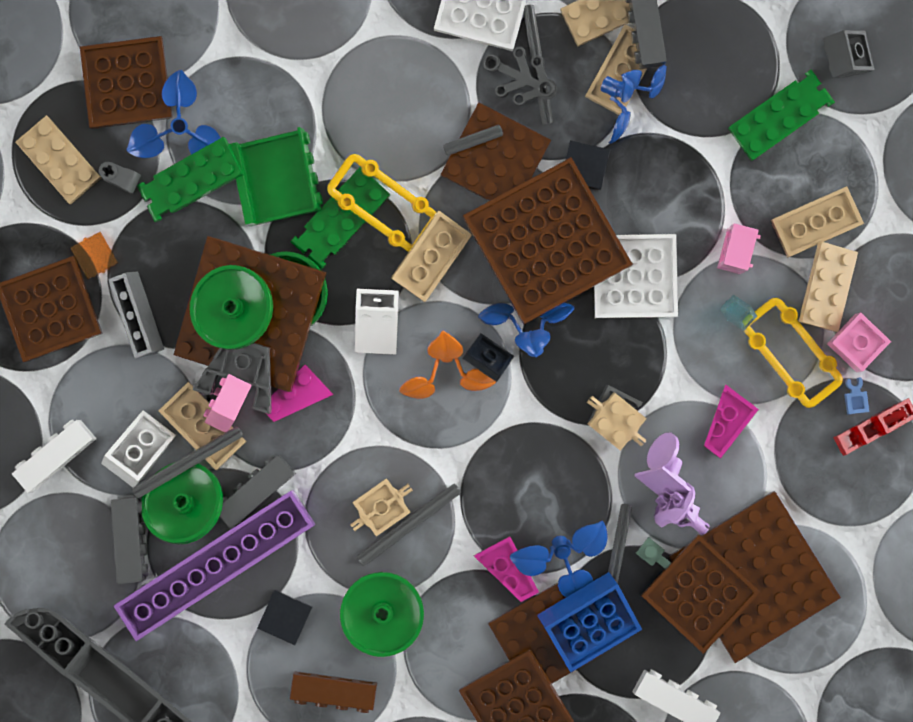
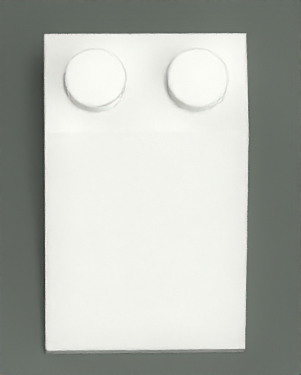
[101,410,176,487]

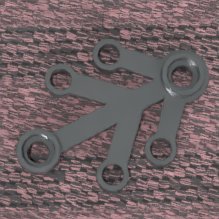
[483,47,557,106]

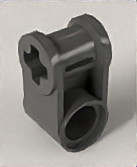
[99,162,141,194]

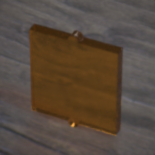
[71,231,118,279]

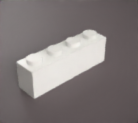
[12,419,96,493]
[632,669,720,722]

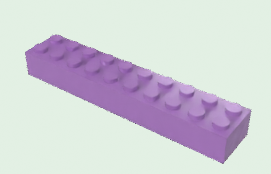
[114,490,316,641]

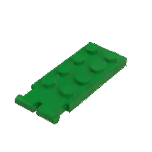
[728,69,835,162]
[137,137,244,222]
[291,167,390,270]

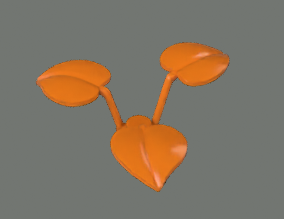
[399,330,496,399]

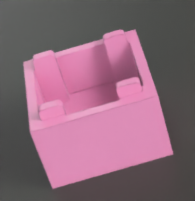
[717,223,760,274]
[827,313,891,372]
[203,374,251,433]

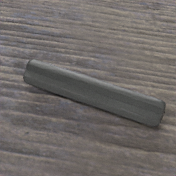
[443,125,503,155]

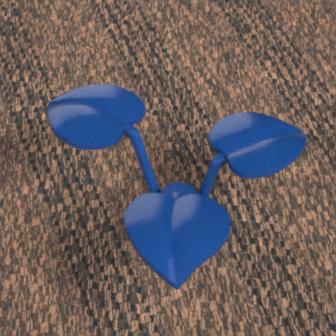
[601,65,667,144]
[127,70,221,158]
[478,303,574,358]
[510,521,608,597]

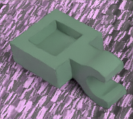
[636,537,671,569]

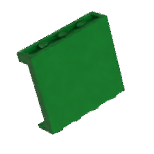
[229,127,323,227]

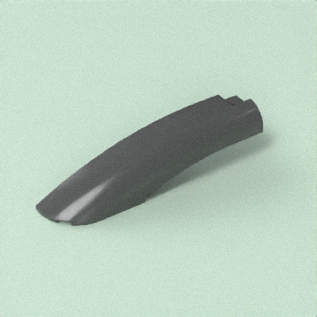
[4,608,192,722]

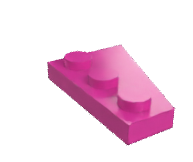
[266,365,334,422]
[704,384,759,459]
[473,536,539,602]

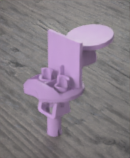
[635,433,710,535]

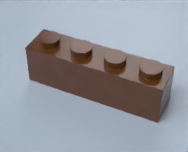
[290,671,377,713]

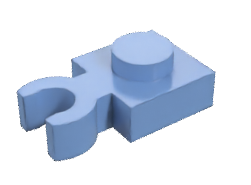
[844,377,869,414]

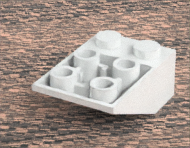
[355,289,399,355]

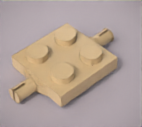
[587,392,647,451]
[350,478,413,536]

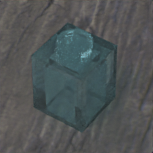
[720,294,757,331]

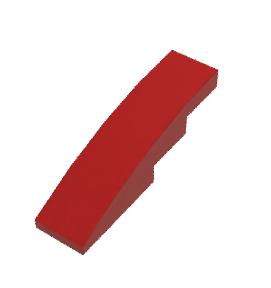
[833,398,913,456]

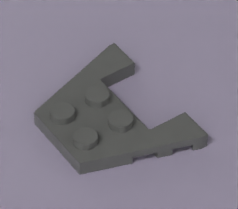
[192,343,272,414]

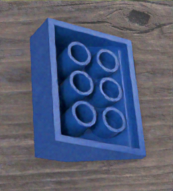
[537,572,642,673]

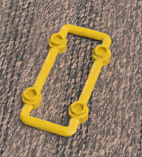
[327,154,436,252]
[742,298,843,408]

